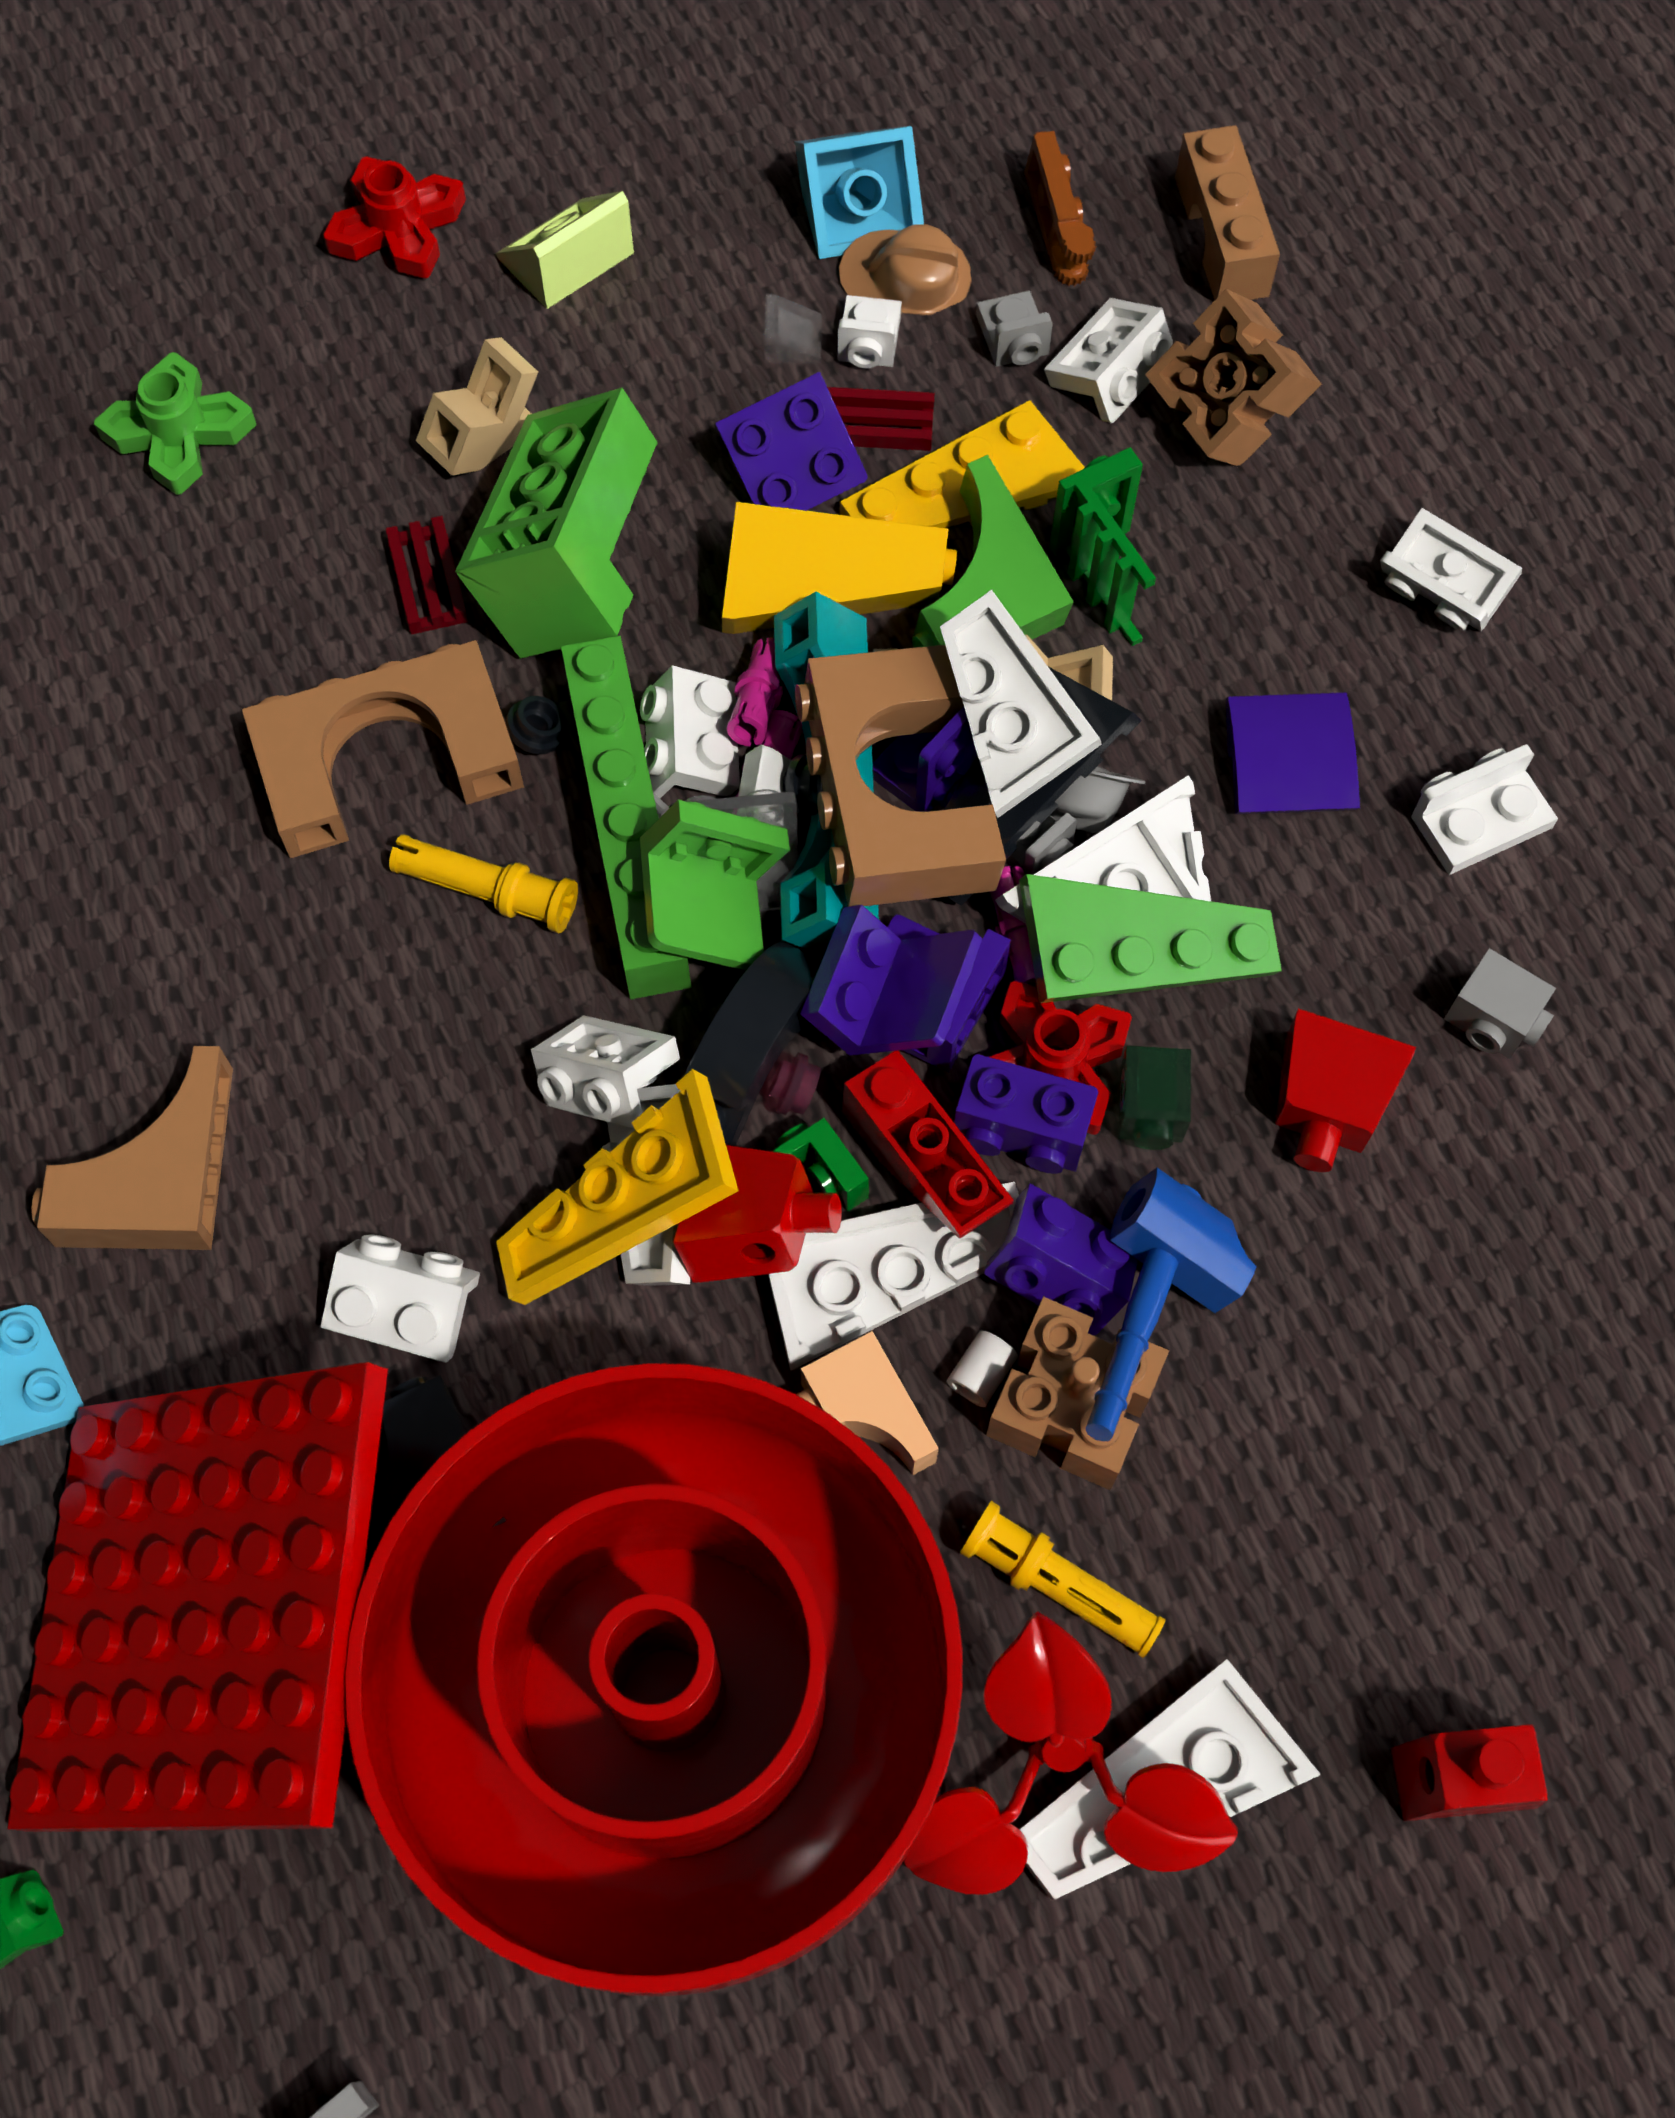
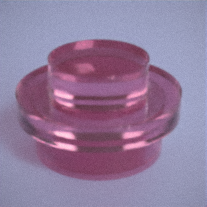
[769,1052,821,1115]

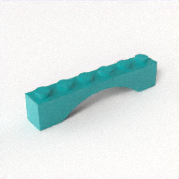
[774,591,879,956]

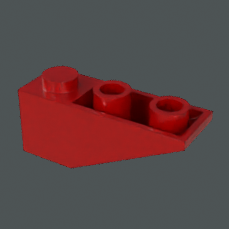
[842,1050,1014,1239]

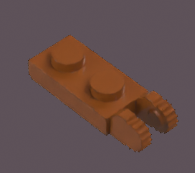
[1024,131,1096,286]

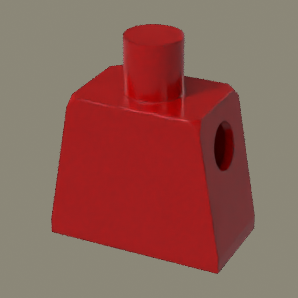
[1275,1008,1416,1173]
[673,1145,842,1283]
[1391,1725,1548,1821]

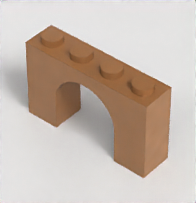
[242,640,524,858]
[795,645,1006,907]

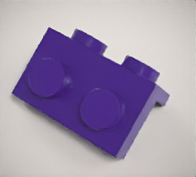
[954,1054,1098,1174]
[984,1183,1138,1336]

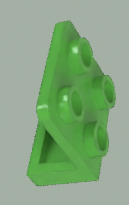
[640,799,790,971]

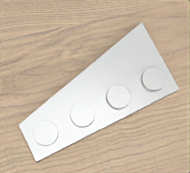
[1020,1659,1321,1901]

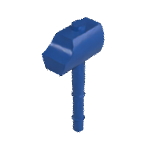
[1086,1167,1256,1442]

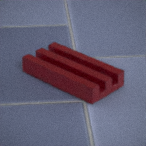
[827,387,935,451]
[386,516,469,635]

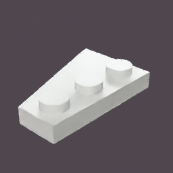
[940,590,1102,818]

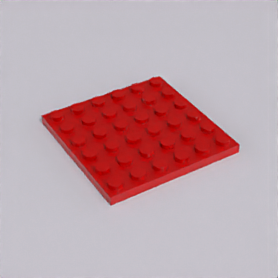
[7,1362,388,1832]

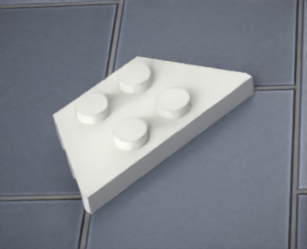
[995,775,1211,924]

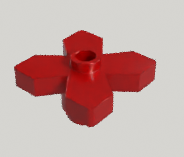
[324,156,466,278]
[990,981,1132,1135]

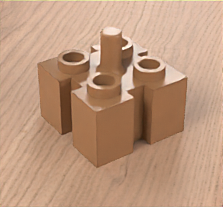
[1145,289,1322,466]
[986,1296,1169,1490]

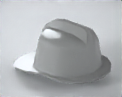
[1050,766,1145,834]

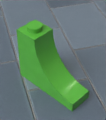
[912,455,1074,648]

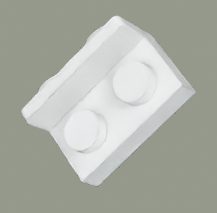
[1044,298,1173,423]
[1411,744,1558,875]
[531,1015,680,1128]

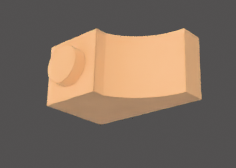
[796,1331,939,1475]

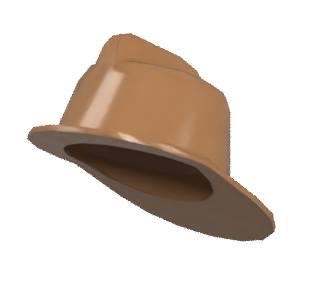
[839,224,971,315]

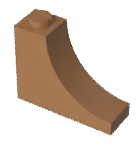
[32,1046,233,1250]

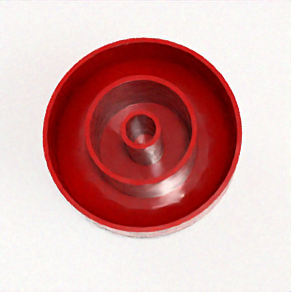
[345,1363,962,1996]

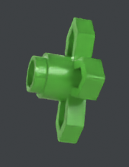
[94,352,257,495]

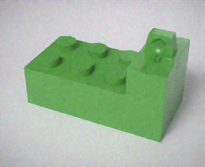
[455,388,657,658]

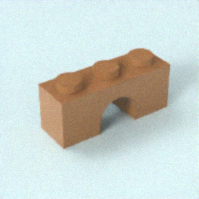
[1175,125,1280,300]

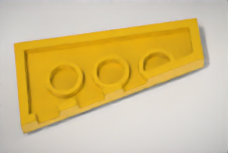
[840,400,1085,528]
[496,1069,738,1305]

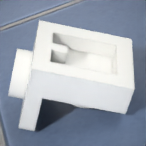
[838,295,902,368]

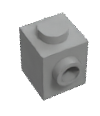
[1444,948,1556,1059]

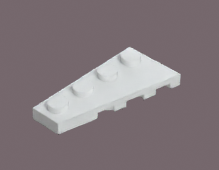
[768,1182,1019,1371]

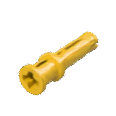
[389,834,578,934]
[960,1501,1166,1658]

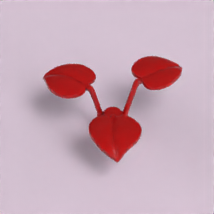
[904,1612,1238,1895]

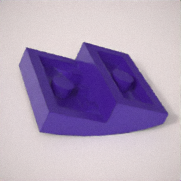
[1226,693,1360,814]

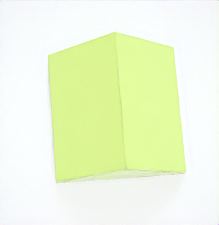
[495,191,634,309]

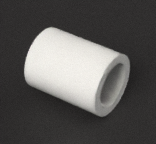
[947,1330,1018,1407]

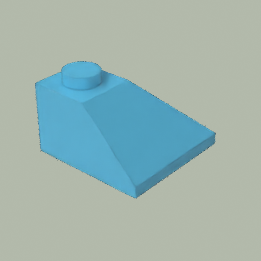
[795,126,924,259]

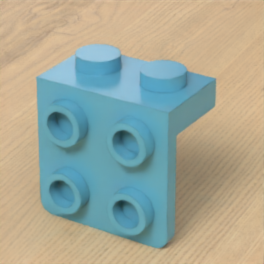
[0,1305,84,1446]

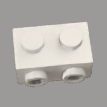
[1380,508,1522,632]
[640,665,740,798]
[320,1235,480,1363]

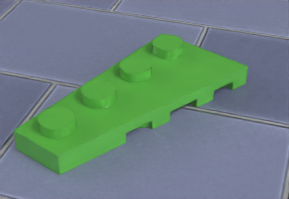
[1019,874,1282,1003]

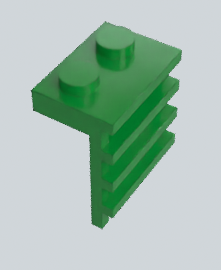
[1049,447,1156,646]

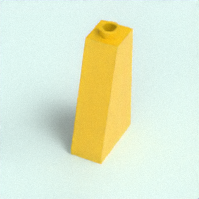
[722,502,957,634]

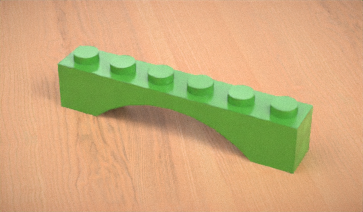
[561,636,692,999]

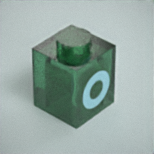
[1118,1046,1191,1150]

